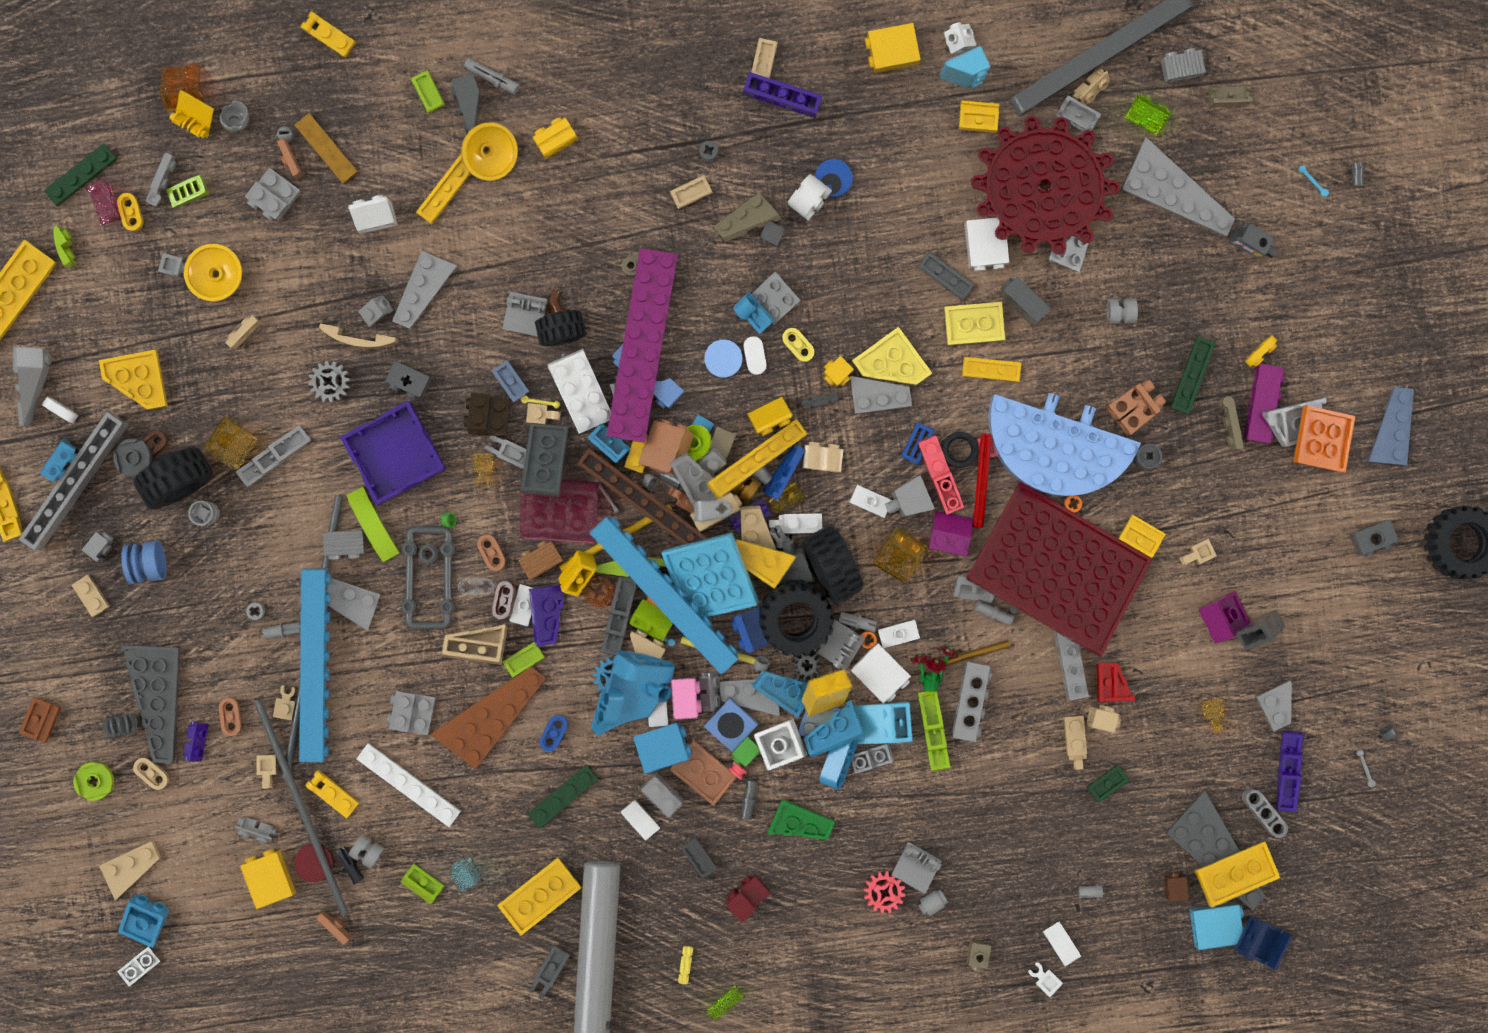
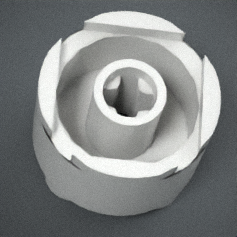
[788,174,832,221]

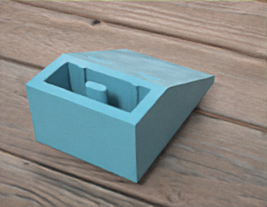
[854,701,912,744]

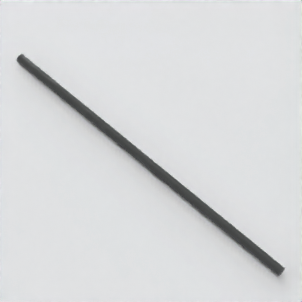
[281,495,343,779]

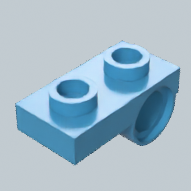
[734,292,775,334]

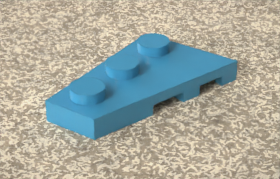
[752,670,808,718]
[804,700,865,758]

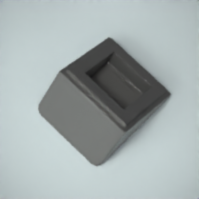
[760,222,784,247]

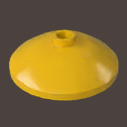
[461,122,518,181]
[184,244,242,302]

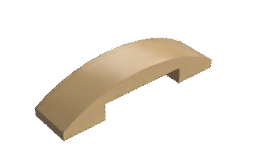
[319,324,398,349]

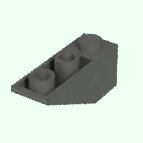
[450,73,481,134]

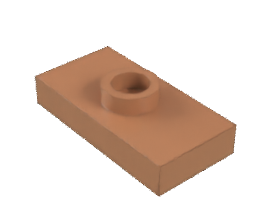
[277,139,303,179]
[316,910,352,944]

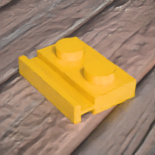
[959,100,999,133]
[1118,515,1166,558]

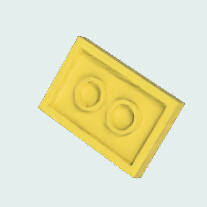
[944,302,1005,346]

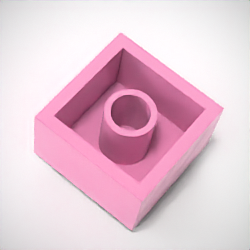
[671,676,702,719]

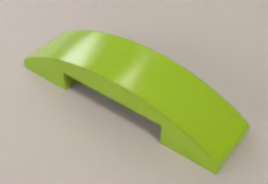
[346,486,400,562]

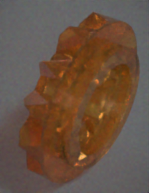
[583,576,614,607]

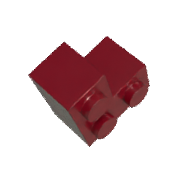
[726,874,770,923]

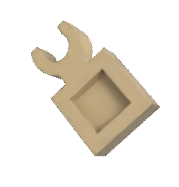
[273,685,296,720]

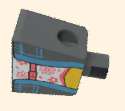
[1228,223,1278,258]

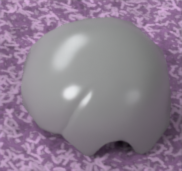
[220,101,249,132]

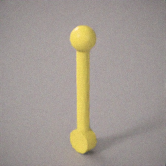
[521,396,560,408]

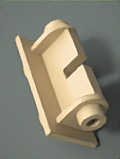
[1072,68,1110,105]

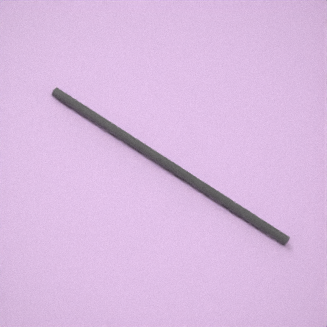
[254,699,349,916]

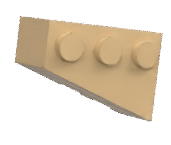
[442,624,508,665]

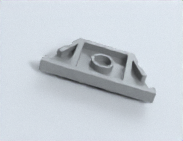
[1262,398,1327,447]

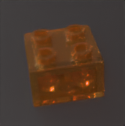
[160,64,205,112]

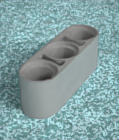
[1242,788,1288,838]

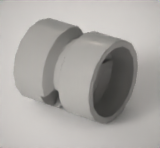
[1106,298,1138,324]
[188,501,220,526]
[348,834,385,869]

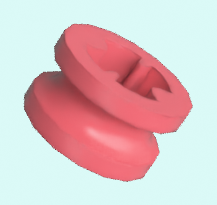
[728,761,747,779]

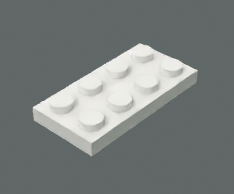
[547,349,611,434]

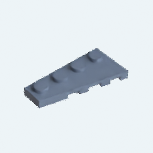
[1367,387,1414,465]

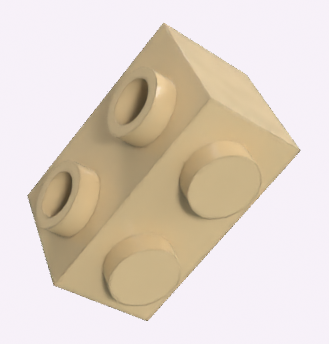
[1086,705,1121,733]

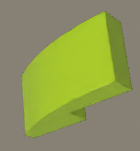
[54,225,76,268]

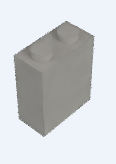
[641,772,683,818]

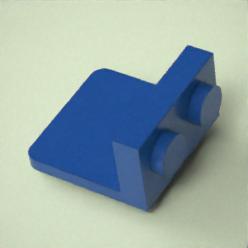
[731,606,769,653]

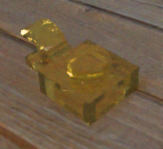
[769,482,805,514]
[1201,698,1225,733]

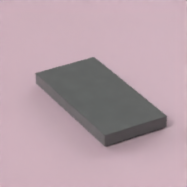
[520,423,569,497]

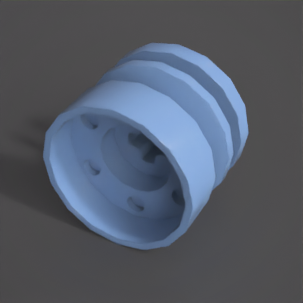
[122,540,167,584]

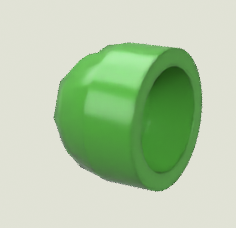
[440,512,456,528]

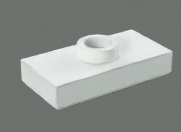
[849,485,892,518]
[510,584,532,626]
[878,620,920,648]

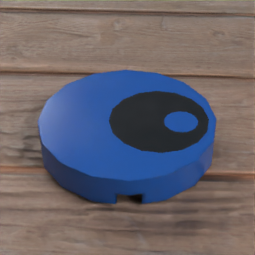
[815,159,853,198]

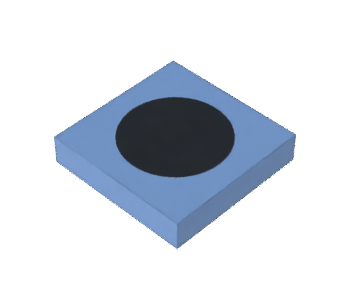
[704,698,758,752]

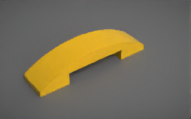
[0,468,23,542]

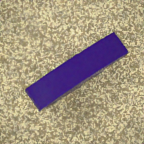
[1276,731,1304,812]

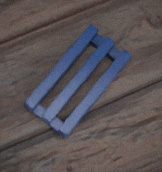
[901,422,935,465]

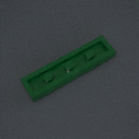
[44,143,118,207]
[1170,336,1216,415]
[527,764,599,829]

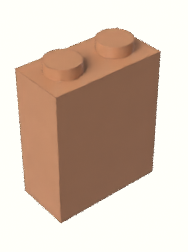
[638,419,694,477]

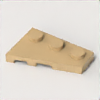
[740,506,777,550]
[99,840,161,901]

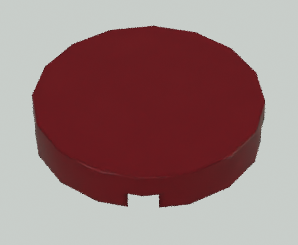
[294,844,334,882]

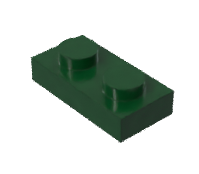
[1087,764,1130,803]

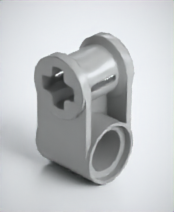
[693,500,732,522]

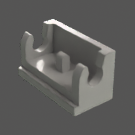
[1056,96,1101,132]
[953,576,994,603]

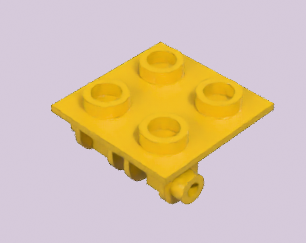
[169,90,214,138]

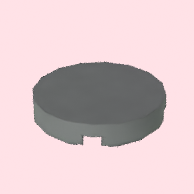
[113,439,153,477]

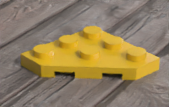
[99,350,168,410]

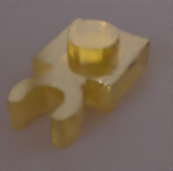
[473,453,493,486]

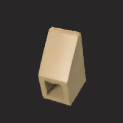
[630,629,666,659]

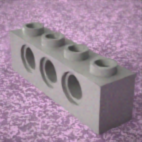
[1053,630,1089,701]
[951,661,992,742]

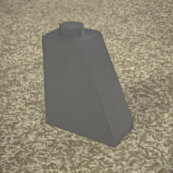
[1236,610,1285,650]

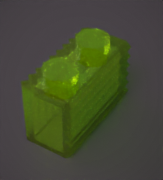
[1124,94,1171,136]

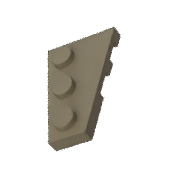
[714,192,781,242]

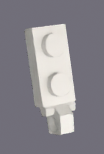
[769,514,822,533]

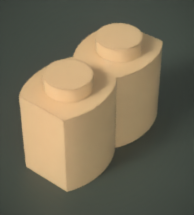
[802,442,843,473]

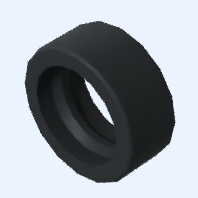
[941,432,978,468]

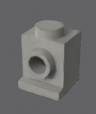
[82,531,114,562]

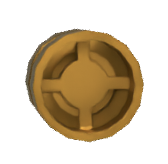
[730,477,761,503]

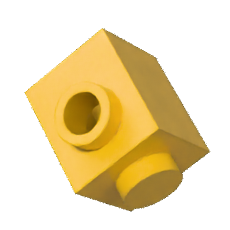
[823,356,854,387]

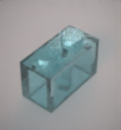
[449,857,482,893]

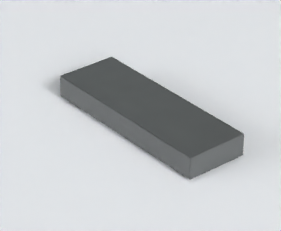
[917,251,975,301]

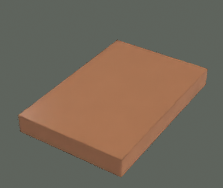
[669,740,737,806]

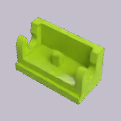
[629,599,673,642]

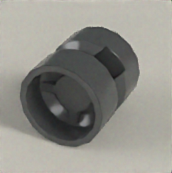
[1133,444,1162,470]

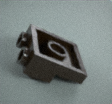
[464,393,511,437]

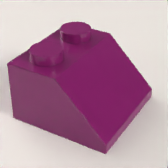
[927,511,973,557]
[1199,591,1251,644]

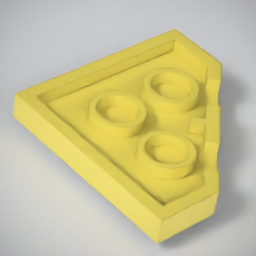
[852,327,932,385]

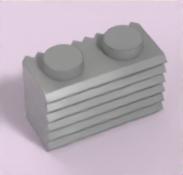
[1161,48,1206,83]
[323,530,364,559]

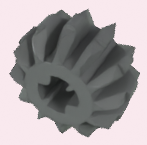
[790,651,823,682]
[103,714,138,738]

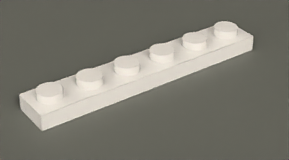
[357,743,461,827]

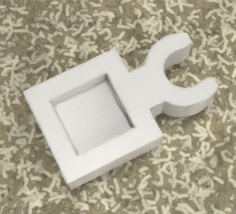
[1028,962,1063,997]

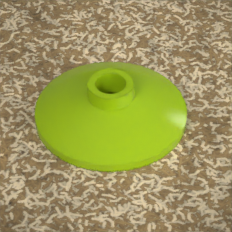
[687,424,711,462]

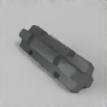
[801,391,839,410]

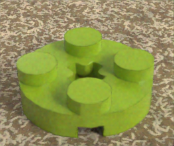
[73,762,114,801]

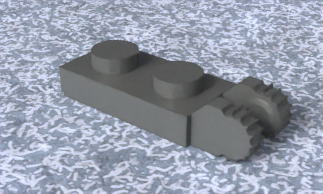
[528,944,571,1000]

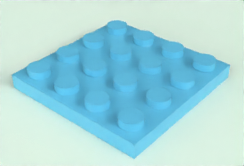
[661,533,759,617]

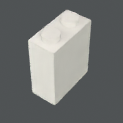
[965,218,1009,272]
[850,643,911,704]

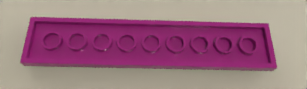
[607,248,678,443]

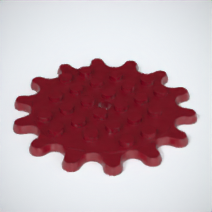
[971,116,1120,255]

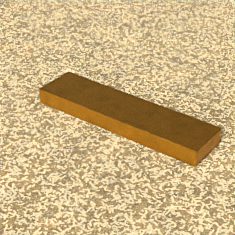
[295,113,359,184]

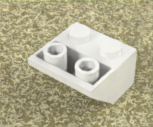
[349,195,397,234]

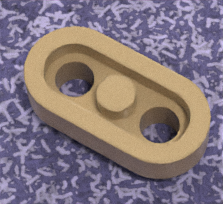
[133,757,169,790]

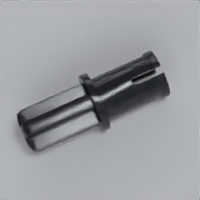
[336,846,364,885]

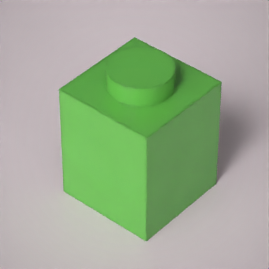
[732,736,760,767]

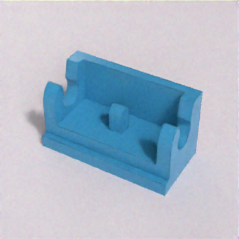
[588,423,630,464]

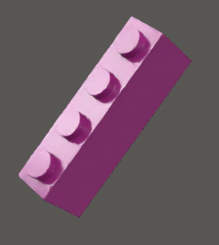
[1243,364,1285,444]

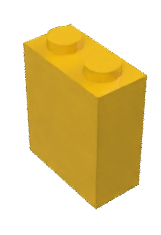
[865,23,921,73]
[802,669,852,717]
[240,848,296,909]

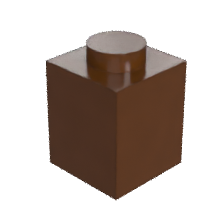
[1164,872,1189,902]

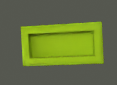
[411,70,445,114]
[502,642,545,678]

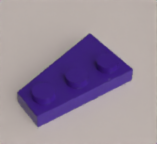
[529,584,564,647]

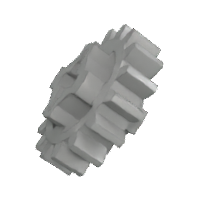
[308,361,351,403]

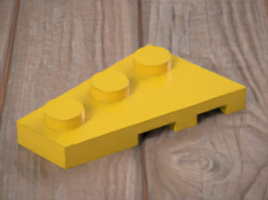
[736,539,796,589]

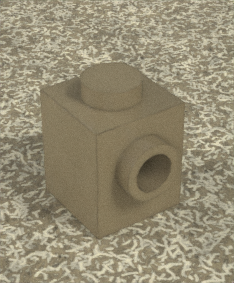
[966,939,991,971]

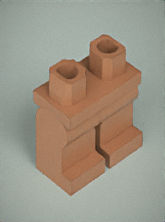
[1105,380,1166,436]

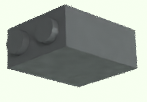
[1000,277,1051,326]

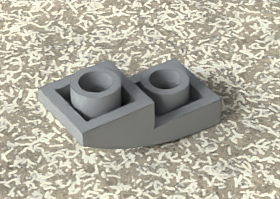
[851,743,894,774]

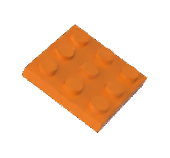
[1293,405,1355,473]

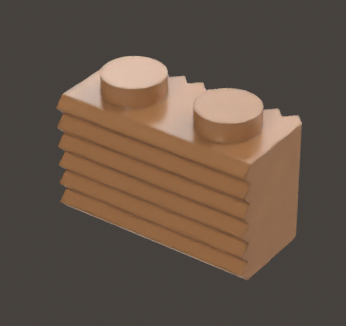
[518,539,564,580]

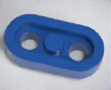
[540,715,568,751]

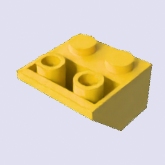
[747,397,793,436]

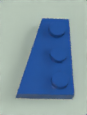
[762,444,805,501]

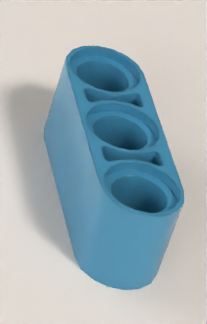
[820,739,858,790]

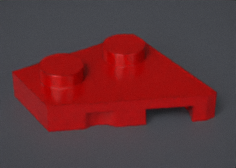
[1097,663,1135,702]

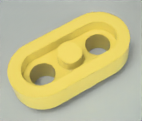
[782,328,814,362]

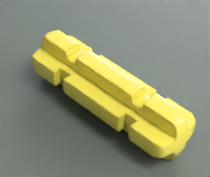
[678,946,693,984]

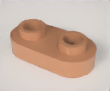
[477,535,506,571]
[219,697,242,736]

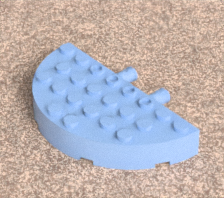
[988,393,1141,496]

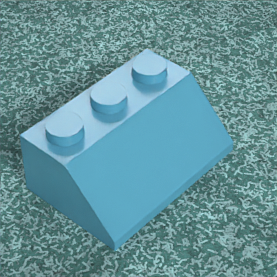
[940,46,990,88]

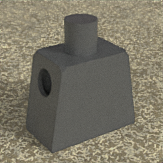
[777,540,813,588]

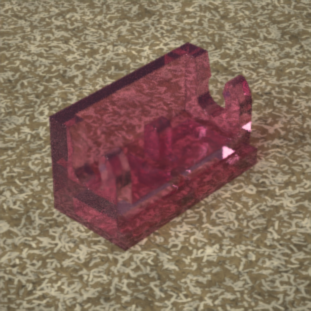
[87,179,121,225]

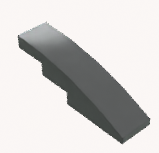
[601,576,637,656]

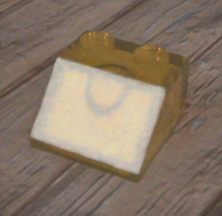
[203,416,258,471]
[872,527,928,584]

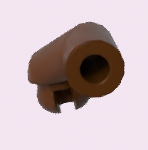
[548,289,565,314]

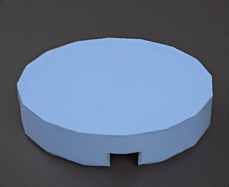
[704,339,742,378]

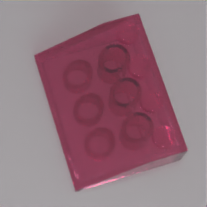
[520,479,600,543]

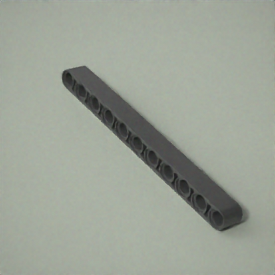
[1009,0,1194,117]

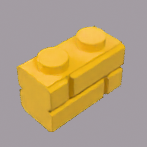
[533,117,578,159]
[558,550,597,597]

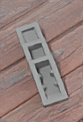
[235,425,311,488]

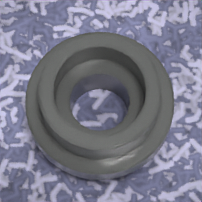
[419,544,438,564]

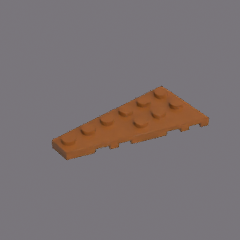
[430,666,546,769]

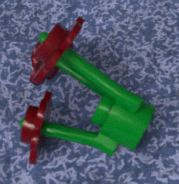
[910,646,958,692]

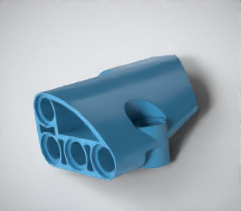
[591,651,676,737]

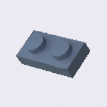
[492,360,530,403]

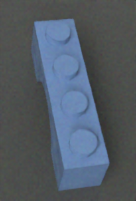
[612,345,684,409]

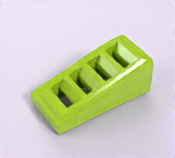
[166,175,209,208]

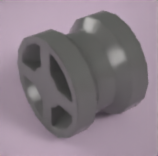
[699,141,718,163]

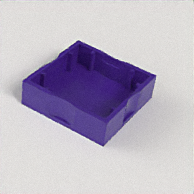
[340,401,447,505]

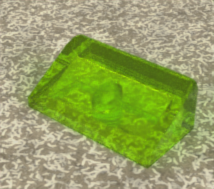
[707,985,744,1020]

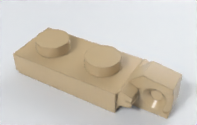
[1064,715,1087,770]

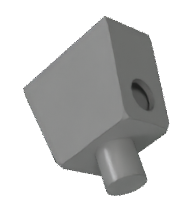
[885,475,935,517]

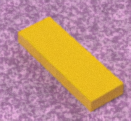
[962,357,1021,382]

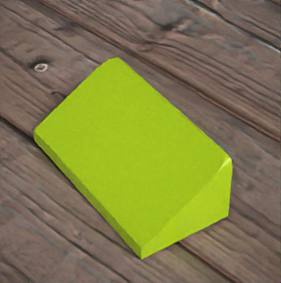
[401,864,444,904]

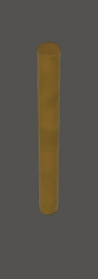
[941,640,1011,666]

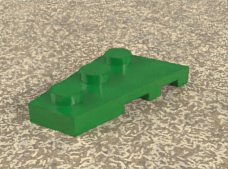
[767,798,835,840]

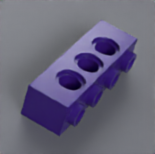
[743,72,822,119]

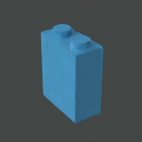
[633,723,692,774]

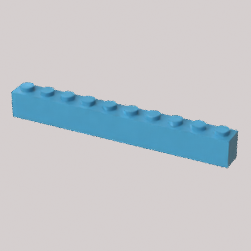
[590,515,738,674]
[299,568,331,762]

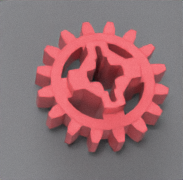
[863,871,906,914]

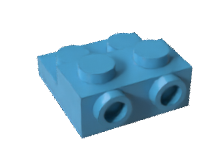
[40,437,77,482]
[118,894,170,948]

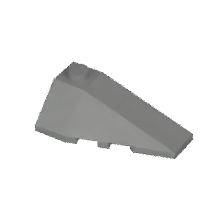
[13,347,51,427]

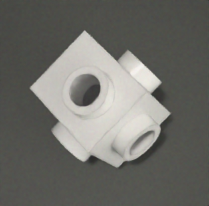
[944,22,977,54]

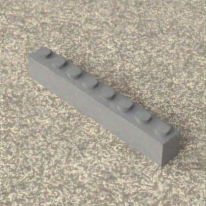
[19,412,129,550]

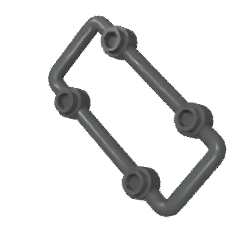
[401,526,456,630]

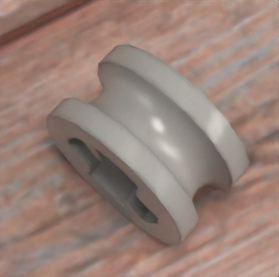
[246,603,265,620]

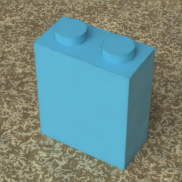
[1189,902,1245,950]

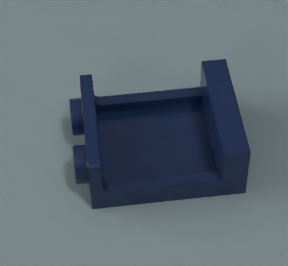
[1234,915,1293,970]

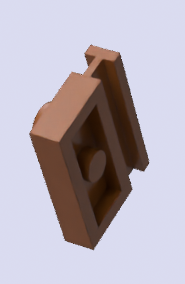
[19,697,61,743]

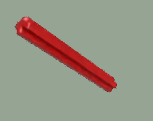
[973,433,992,528]

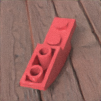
[918,435,964,514]

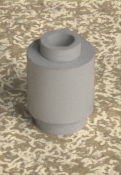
[918,890,948,916]

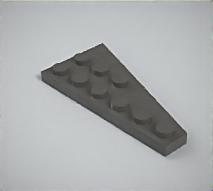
[121,645,180,763]
[1165,790,1265,911]

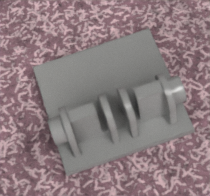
[1047,236,1089,272]
[752,271,801,325]
[502,292,548,336]
[813,619,866,671]
[891,842,942,894]

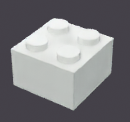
[754,719,807,771]

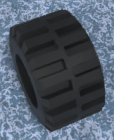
[535,310,587,347]

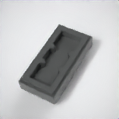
[681,838,717,879]

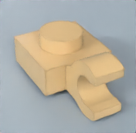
[526,403,561,424]
[1179,539,1217,565]
[256,755,278,788]

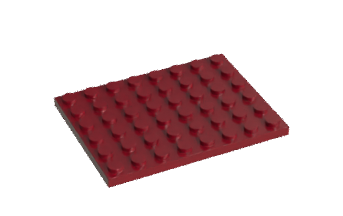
[966,482,1152,657]

